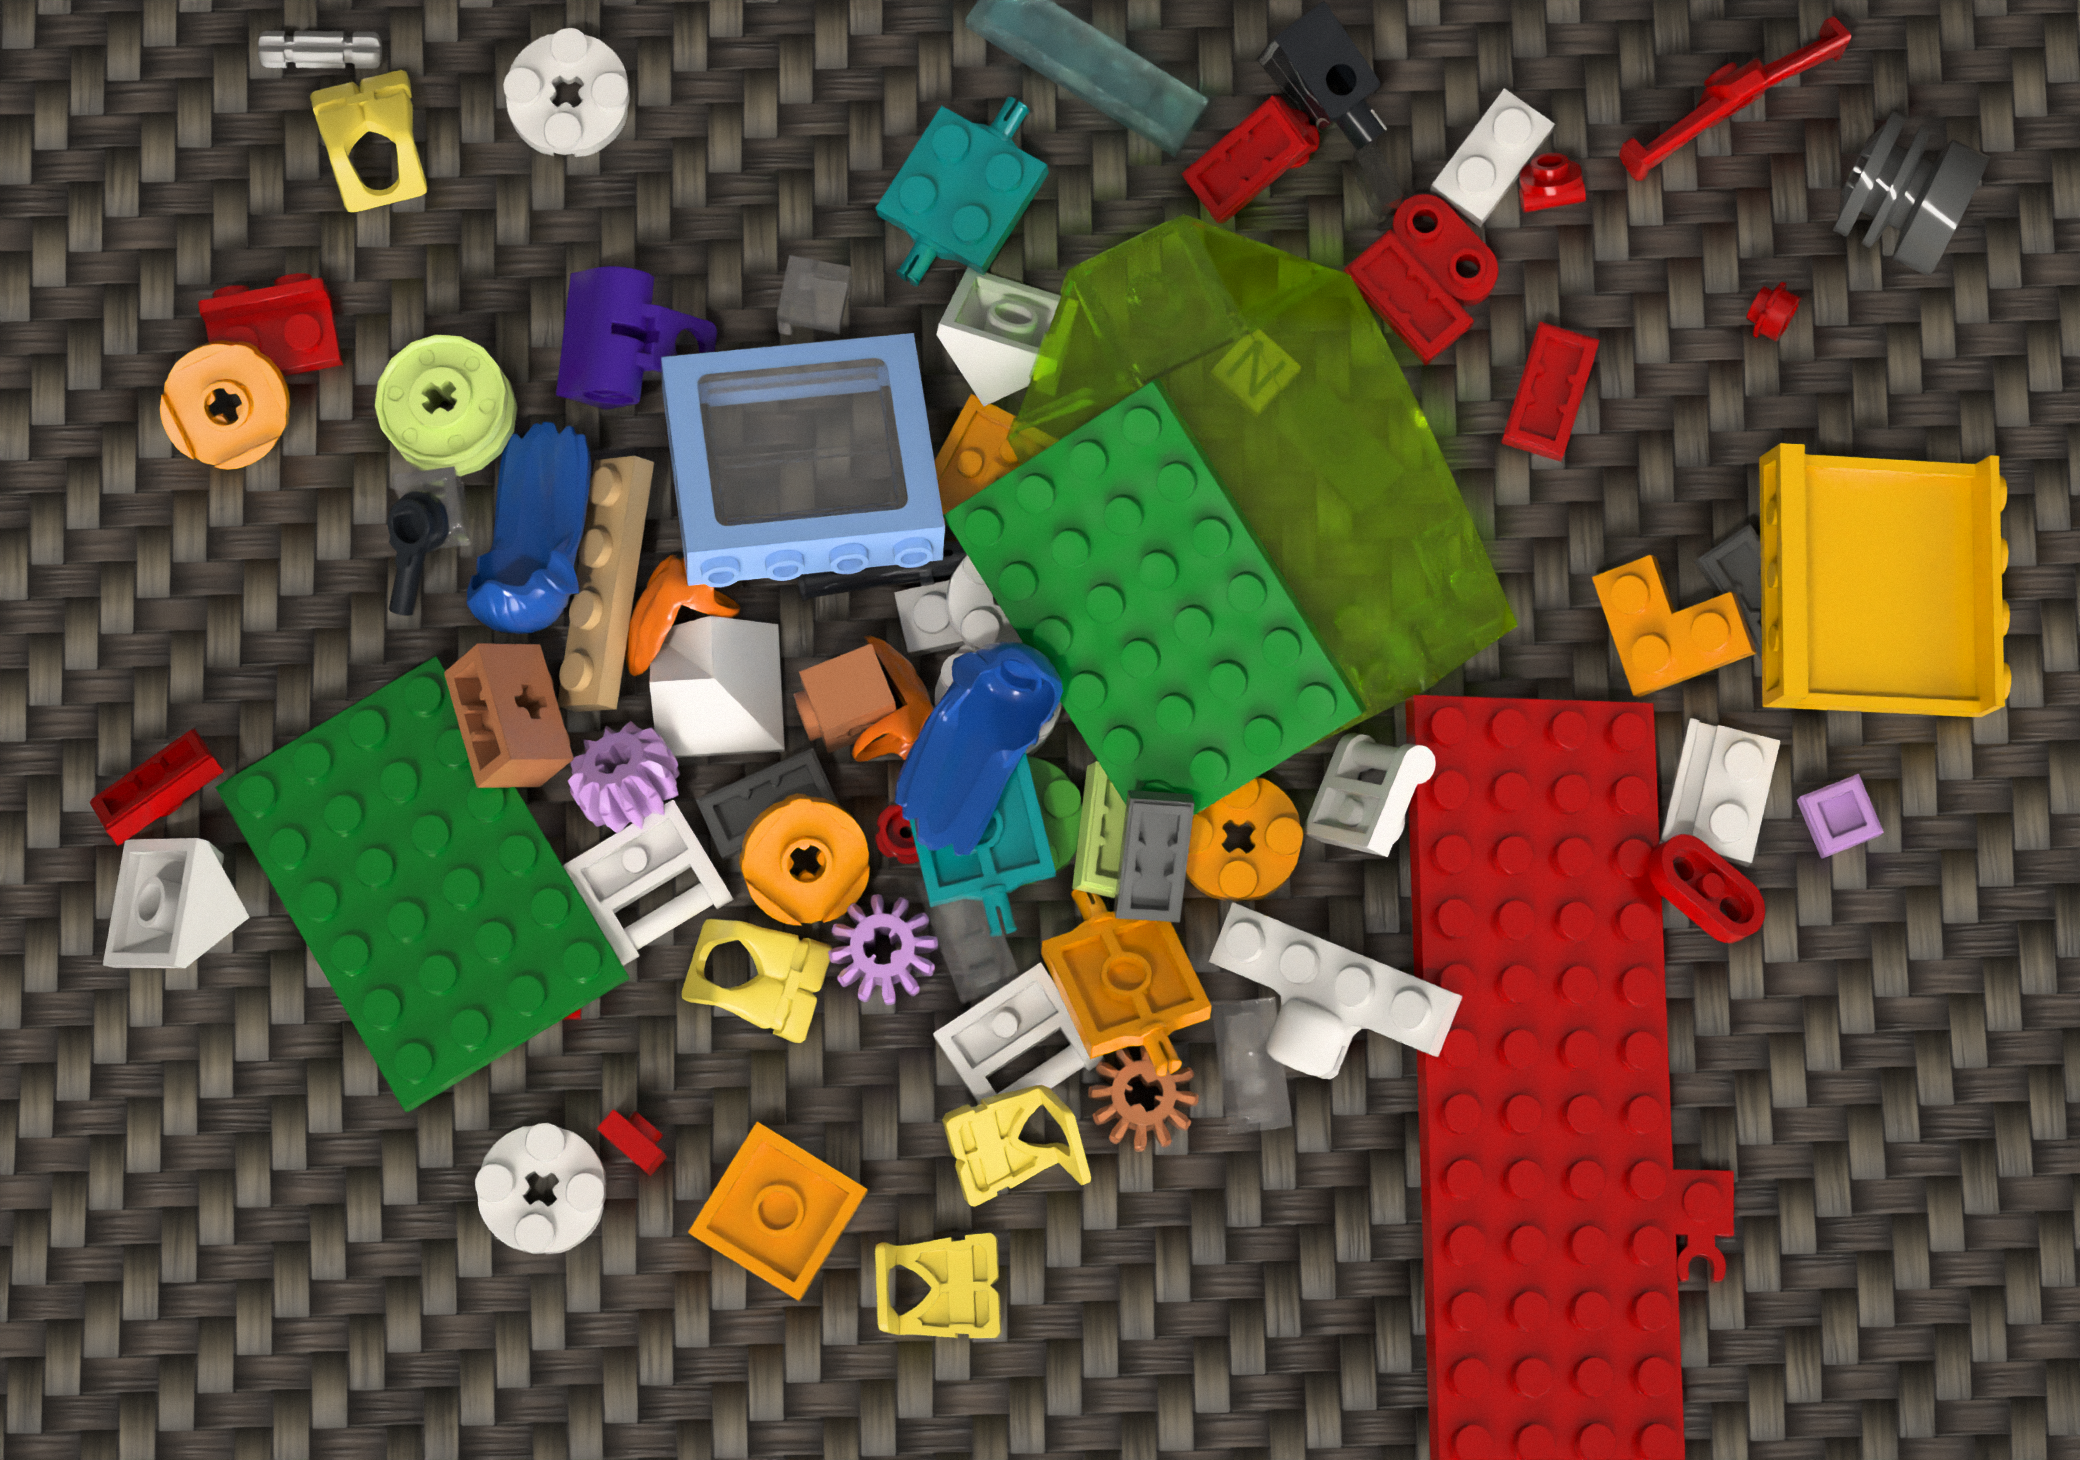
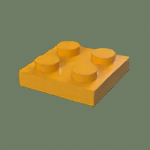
[688,1121,868,1302]

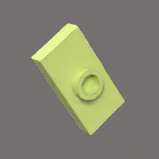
[1072,761,1126,898]

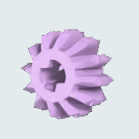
[568,721,680,834]
[828,894,938,1005]

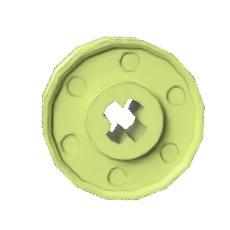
[375,335,517,478]

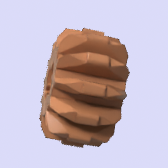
[1088,1045,1199,1152]

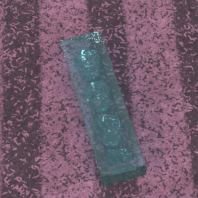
[966,0,1209,157]

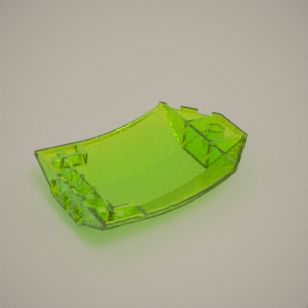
[1006,214,1518,752]

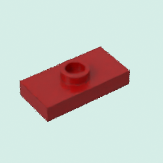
[1181,95,1317,223]
[1342,229,1474,366]
[1501,322,1600,462]
[89,728,224,846]

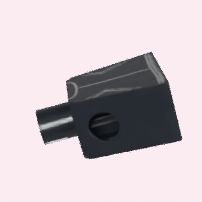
[1257,1,1387,152]

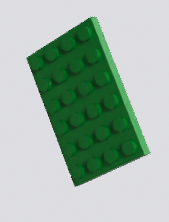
[943,378,1367,816]
[215,656,630,1113]

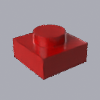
[596,1109,667,1177]

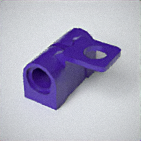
[556,266,717,410]

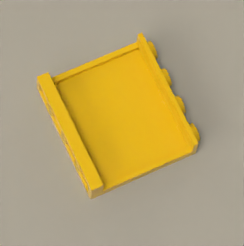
[1759,443,2011,717]

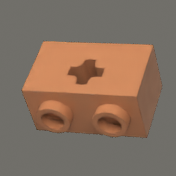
[444,643,574,788]
[793,644,896,753]

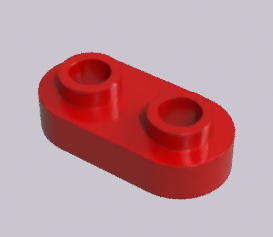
[1391,194,1498,306]
[1648,834,1765,943]

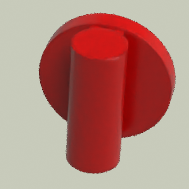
[1519,153,1586,213]

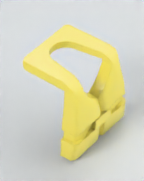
[310,70,427,212]
[682,918,832,1043]
[942,1085,1091,1207]
[875,1233,1001,1338]

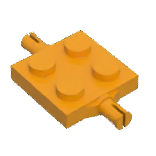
[1041,889,1212,1076]

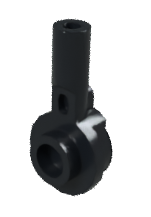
[387,490,449,616]

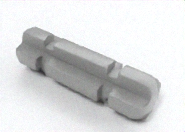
[258,31,382,69]

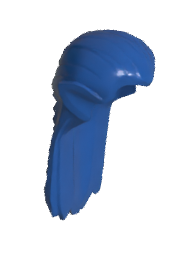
[467,422,591,634]
[895,641,1063,856]

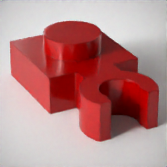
[1670,1169,1734,1283]

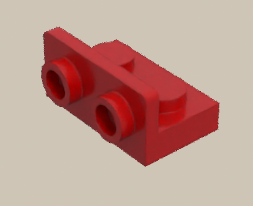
[198,273,343,389]

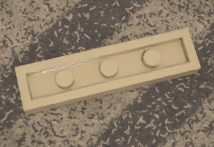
[557,456,654,712]

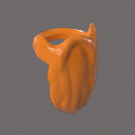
[625,555,740,677]
[852,635,933,762]

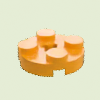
[160,340,290,470]
[1186,777,1303,902]
[739,793,870,926]

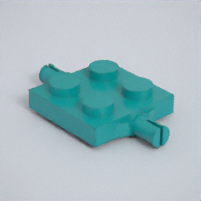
[876,97,1049,287]
[909,751,1056,937]

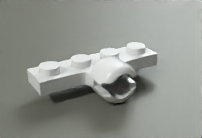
[1209,902,1462,1079]

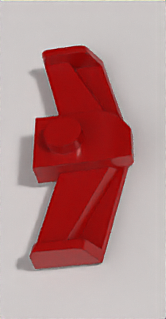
[1619,16,1851,181]

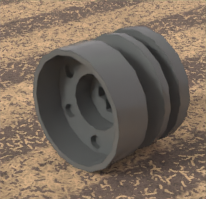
[1833,111,1990,277]

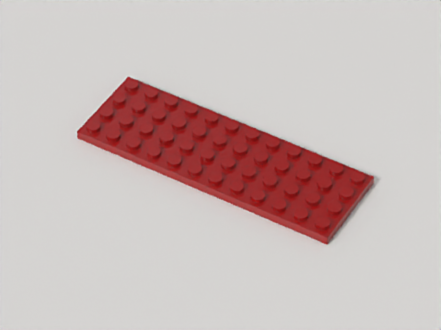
[1405,695,1685,1460]

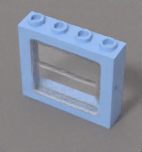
[661,333,945,587]

